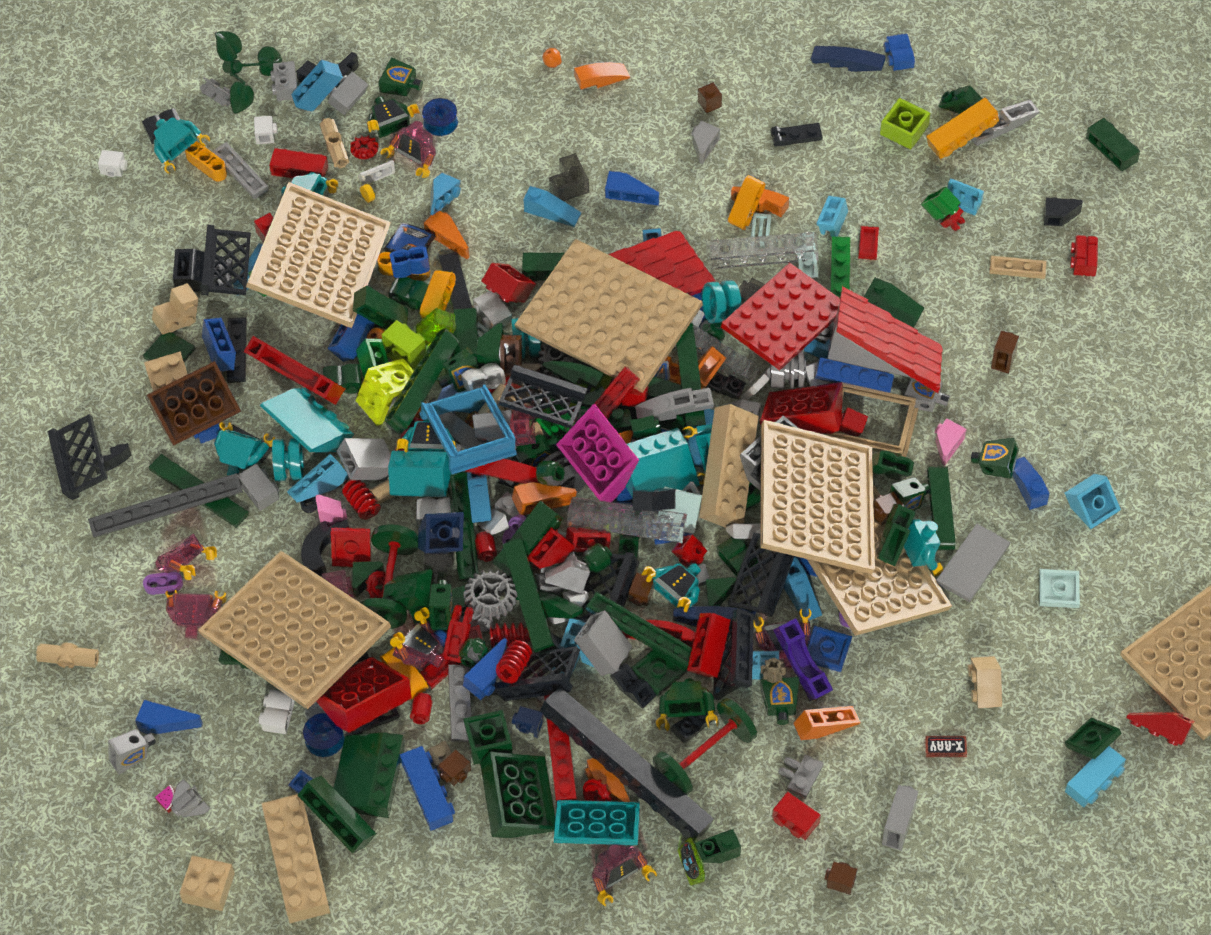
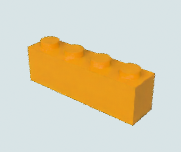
[926,98,999,159]

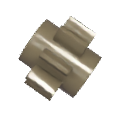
[761,658,786,683]

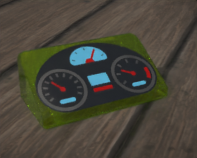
[677,838,705,886]

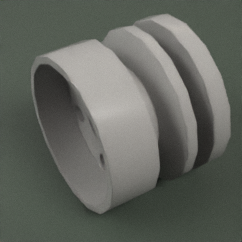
[770,350,806,388]

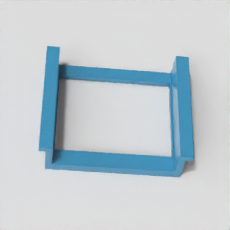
[420,384,517,474]

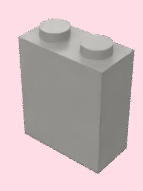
[337,438,391,480]
[574,611,632,676]
[882,785,918,851]

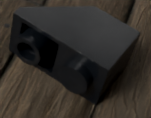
[1044,197,1083,226]

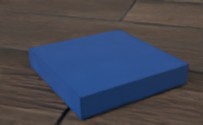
[807,626,852,672]

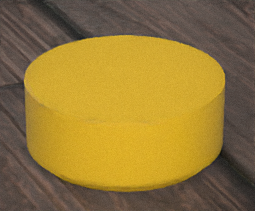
[360,184,375,203]

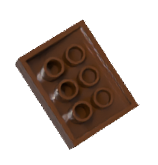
[145,361,241,446]

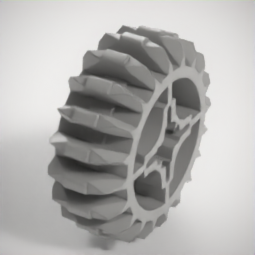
[464,569,517,621]

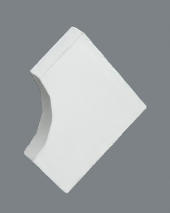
[740,367,771,400]

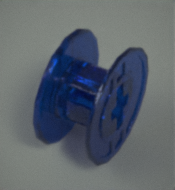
[422,98,458,136]
[303,713,345,758]

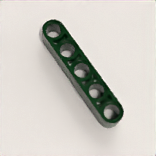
[927,466,956,551]

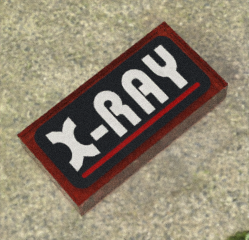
[925,736,967,757]

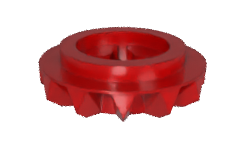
[350,134,379,160]
[365,571,385,598]
[583,778,612,802]

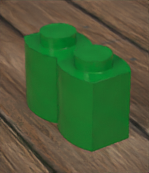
[920,187,961,220]

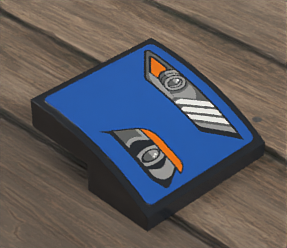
[384,223,436,253]

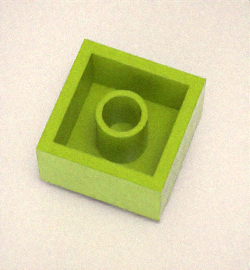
[880,98,930,150]
[382,320,426,370]

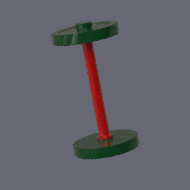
[360,524,418,629]
[653,698,757,795]

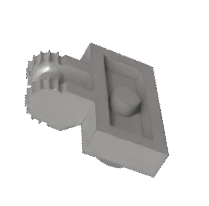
[778,755,824,799]

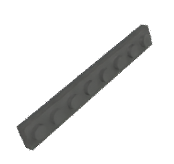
[88,473,243,538]

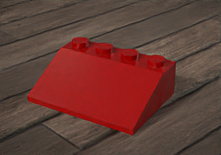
[759,382,843,434]
[316,657,412,733]

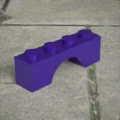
[773,618,833,701]

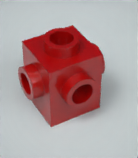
[672,535,708,567]

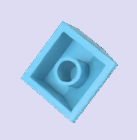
[1065,474,1121,529]

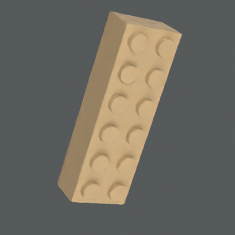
[699,404,759,528]
[261,794,330,923]

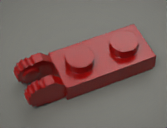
[443,605,473,663]

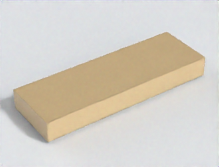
[989,256,1046,279]

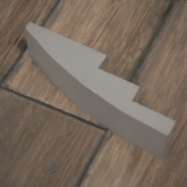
[971,100,1040,146]

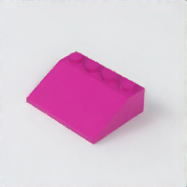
[556,404,639,502]

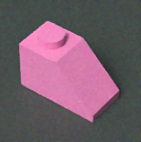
[935,418,966,465]
[316,495,348,527]

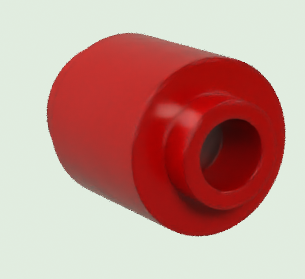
[475,531,497,562]
[410,693,433,724]

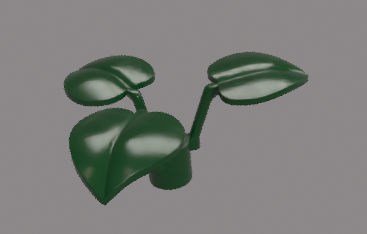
[215,31,282,114]

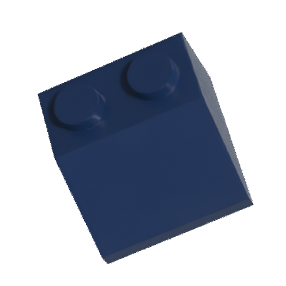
[418,512,464,553]

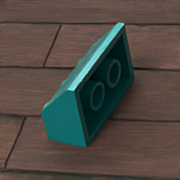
[388,451,451,497]

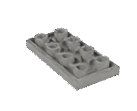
[936,524,1010,602]

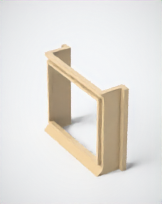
[825,383,919,457]

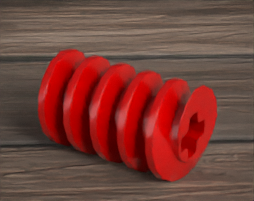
[342,480,381,520]
[490,622,531,648]
[496,640,532,684]

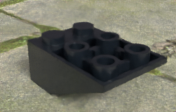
[173,249,233,292]

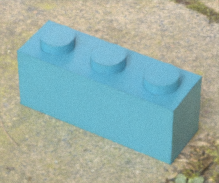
[1065,746,1126,807]

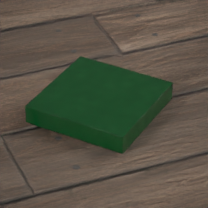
[143,332,196,362]
[631,649,687,697]
[1064,717,1122,759]

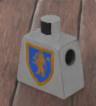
[902,378,950,412]
[108,729,156,775]

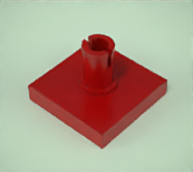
[331,528,372,567]

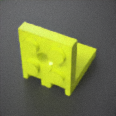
[355,359,414,426]

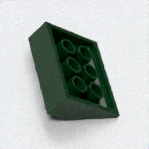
[864,277,924,328]
[333,732,405,818]
[480,752,556,838]

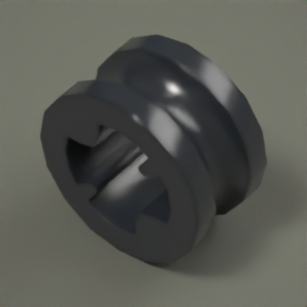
[300,497,317,513]

